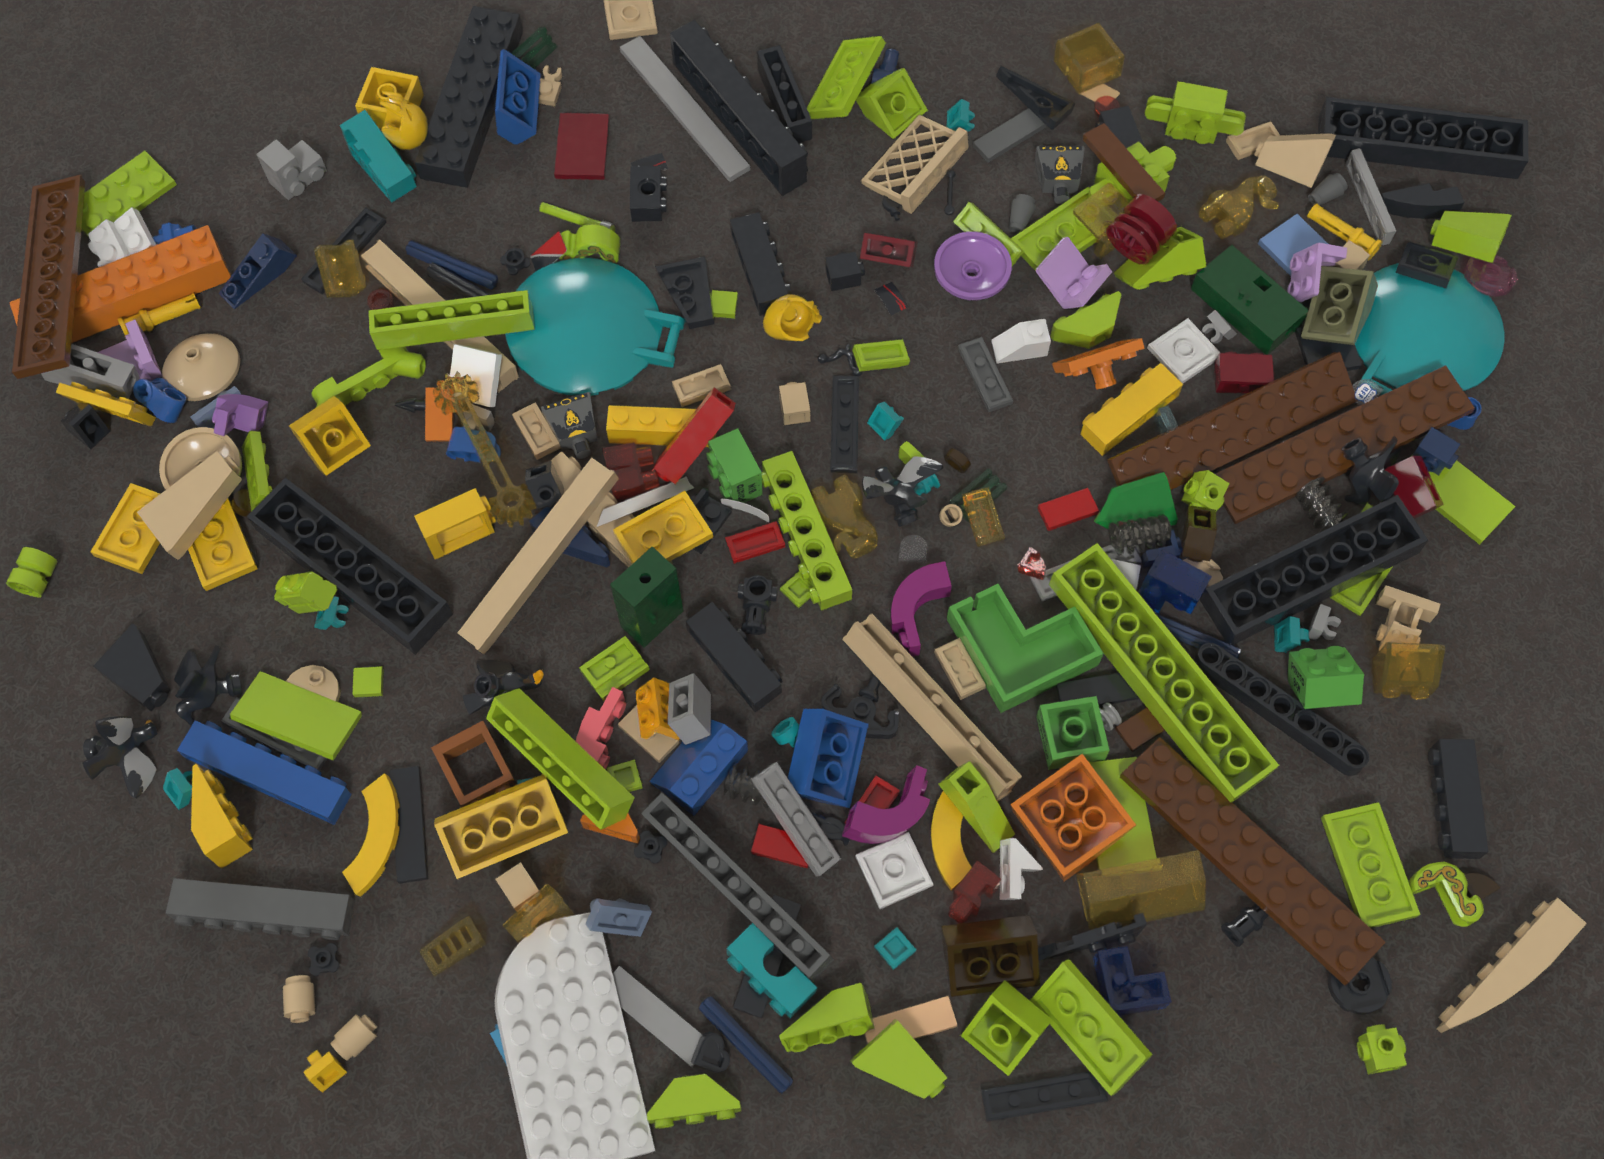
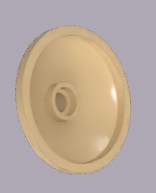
[162,333,240,401]
[159,427,242,489]

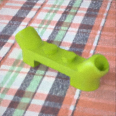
[312,347,426,407]

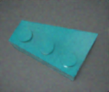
[340,110,416,203]

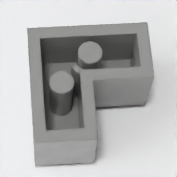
[256,140,327,200]

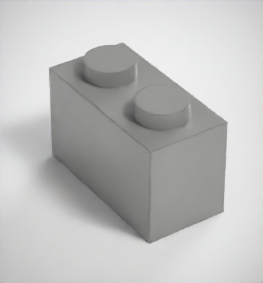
[668,673,711,745]

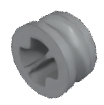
[1099,702,1122,731]

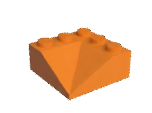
[1011,754,1136,881]

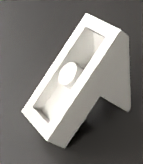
[1000,838,1043,900]

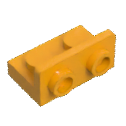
[636,678,680,740]

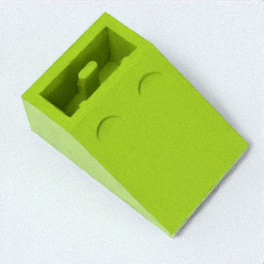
[1114,227,1206,289]

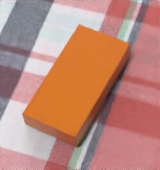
[425,388,454,442]

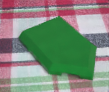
[1094,472,1178,539]

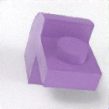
[212,394,268,436]

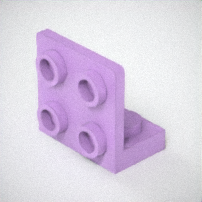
[1036,237,1112,309]
[1287,243,1347,302]
[97,320,162,381]

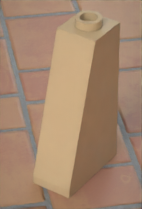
[137,451,242,560]

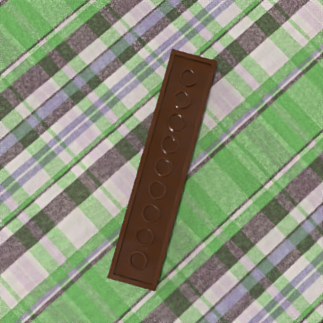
[12,174,85,379]
[1107,352,1358,490]
[1215,365,1475,524]
[1120,737,1386,985]

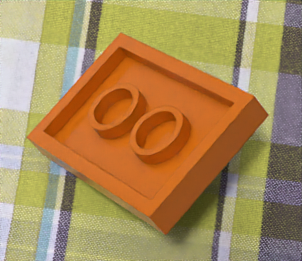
[1052,338,1145,389]

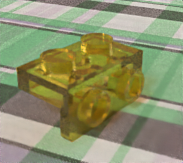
[314,240,366,298]

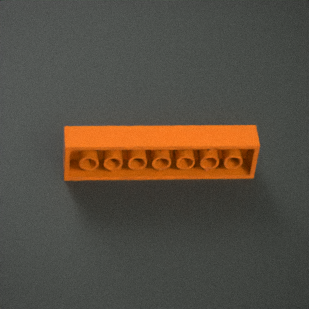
[9,225,231,343]

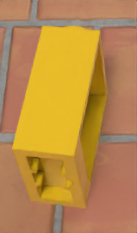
[414,488,496,559]

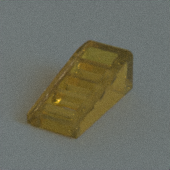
[419,916,486,977]

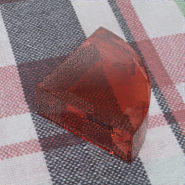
[1018,547,1046,580]

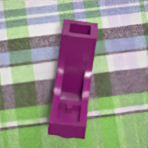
[890,561,952,657]
[842,765,931,844]

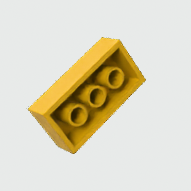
[434,774,568,879]

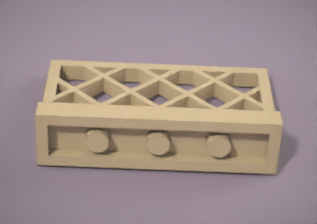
[861,115,969,214]

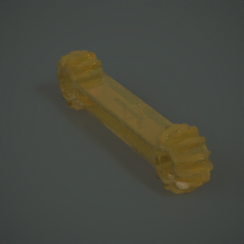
[433,371,536,528]

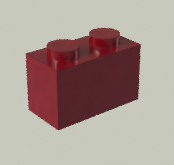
[860,233,918,267]
[1215,352,1274,394]
[1384,456,1444,518]

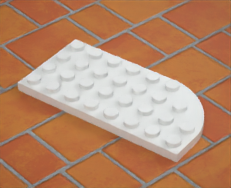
[495,912,655,1159]

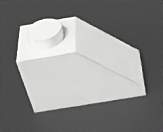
[991,319,1051,363]

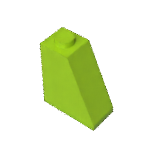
[1430,211,1512,263]
[850,1019,947,1099]

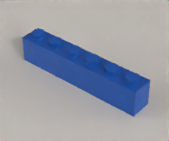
[177,720,352,825]

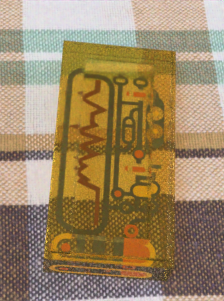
[961,487,1005,547]

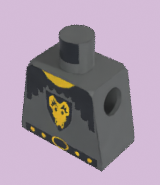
[1034,146,1085,204]
[541,392,598,459]

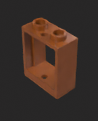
[431,721,516,807]

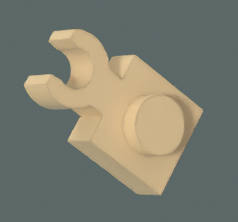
[538,65,562,106]

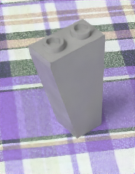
[41,344,140,399]

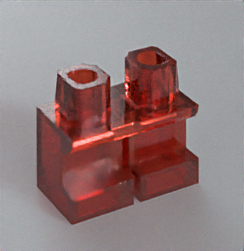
[602,443,659,503]
[948,861,1001,924]

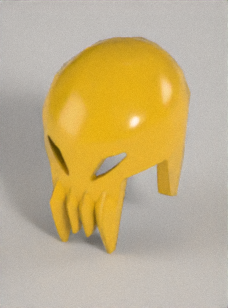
[380,91,428,150]
[763,294,822,341]

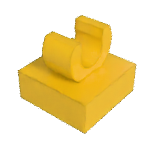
[304,1050,347,1092]

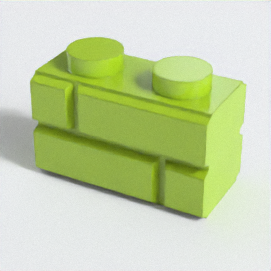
[274,572,337,614]

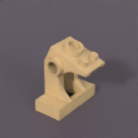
[1376,585,1440,660]

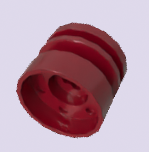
[1106,194,1177,265]

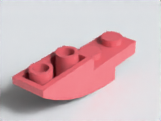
[576,687,626,770]

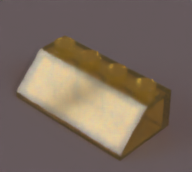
[1076,850,1206,930]

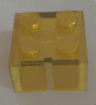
[1054,23,1125,94]

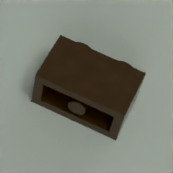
[1182,505,1217,562]

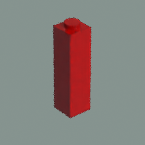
[654,387,736,484]

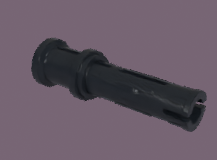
[1221,903,1269,947]

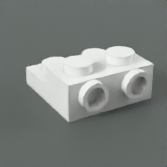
[88,207,156,267]

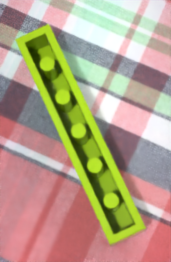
[369,290,535,350]
[486,688,635,830]

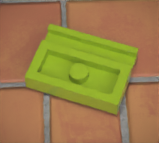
[579,636,650,702]

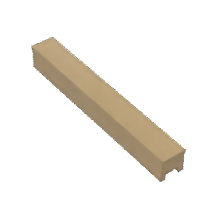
[361,240,519,393]
[458,458,619,654]
[843,614,1022,802]

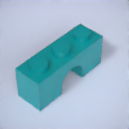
[727,923,817,1018]

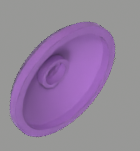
[934,232,1012,300]

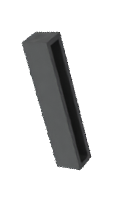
[165,879,355,940]

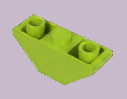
[1050,291,1121,349]
[647,1074,741,1128]

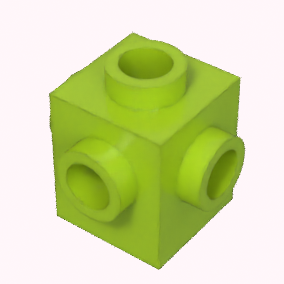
[1181,470,1230,511]
[1357,1024,1407,1074]

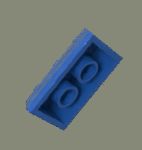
[495,49,541,144]
[788,709,868,808]
[649,719,748,816]

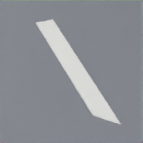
[597,477,694,527]

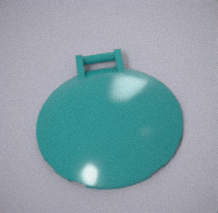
[505,258,685,396]
[1355,263,1505,396]

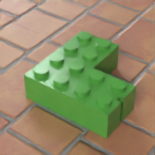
[947,584,1104,713]

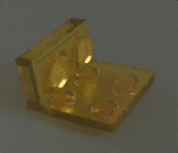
[1073,183,1129,259]
[502,884,575,943]

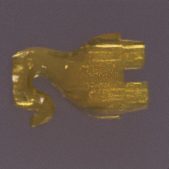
[1198,175,1279,239]
[811,475,878,558]

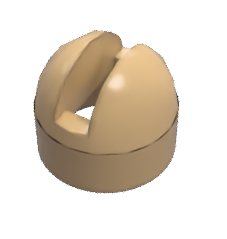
[939,504,963,527]

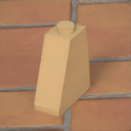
[1254,134,1336,188]

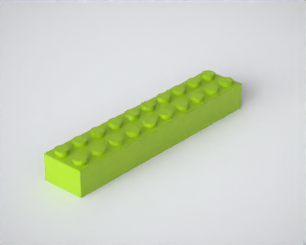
[1049,543,1279,803]

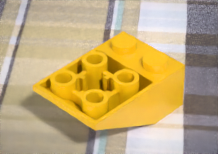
[191,764,253,869]

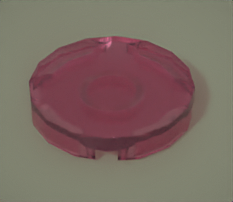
[1463,255,1517,297]

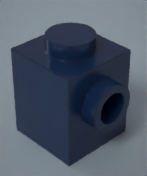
[1412,427,1460,476]

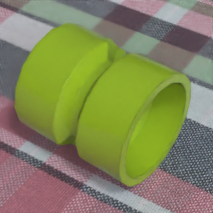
[6,547,57,598]

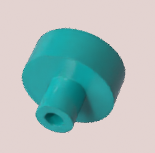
[771,717,800,747]

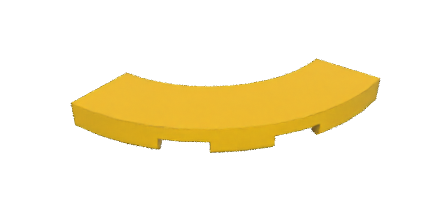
[342,773,400,897]
[931,791,974,891]

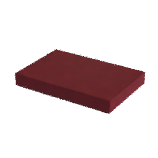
[554,113,610,180]

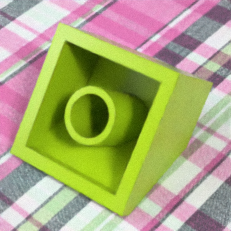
[961,980,1052,1076]

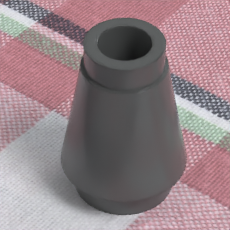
[1308,173,1348,206]
[1009,194,1036,233]

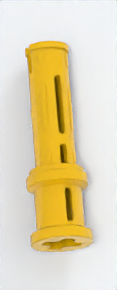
[1307,203,1383,261]
[118,293,201,335]

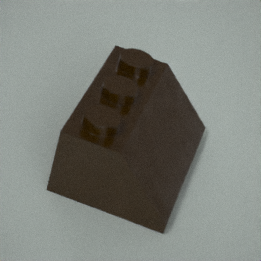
[941,915,1040,997]

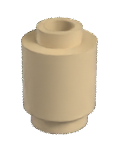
[283,975,315,1023]
[330,1014,377,1061]

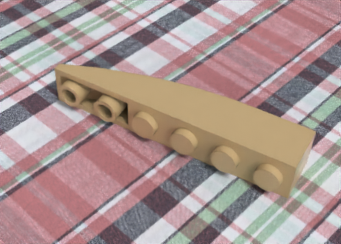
[1437,898,1587,1033]

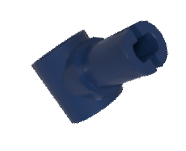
[872,49,899,83]

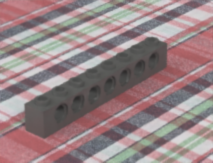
[641,793,834,982]

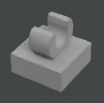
[1202,310,1237,344]
[463,402,495,431]
[1308,604,1341,641]

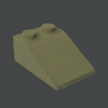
[1301,266,1378,345]

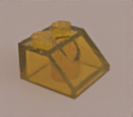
[1371,642,1445,699]

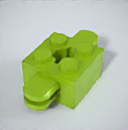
[1145,81,1246,144]
[1088,142,1176,214]

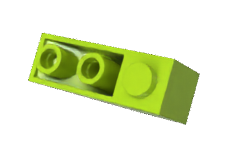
[938,761,1015,853]
[779,983,875,1052]

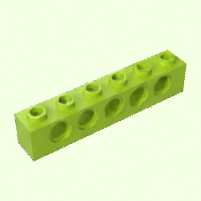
[762,451,852,610]

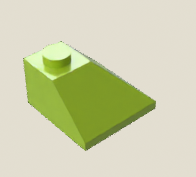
[856,68,928,139]

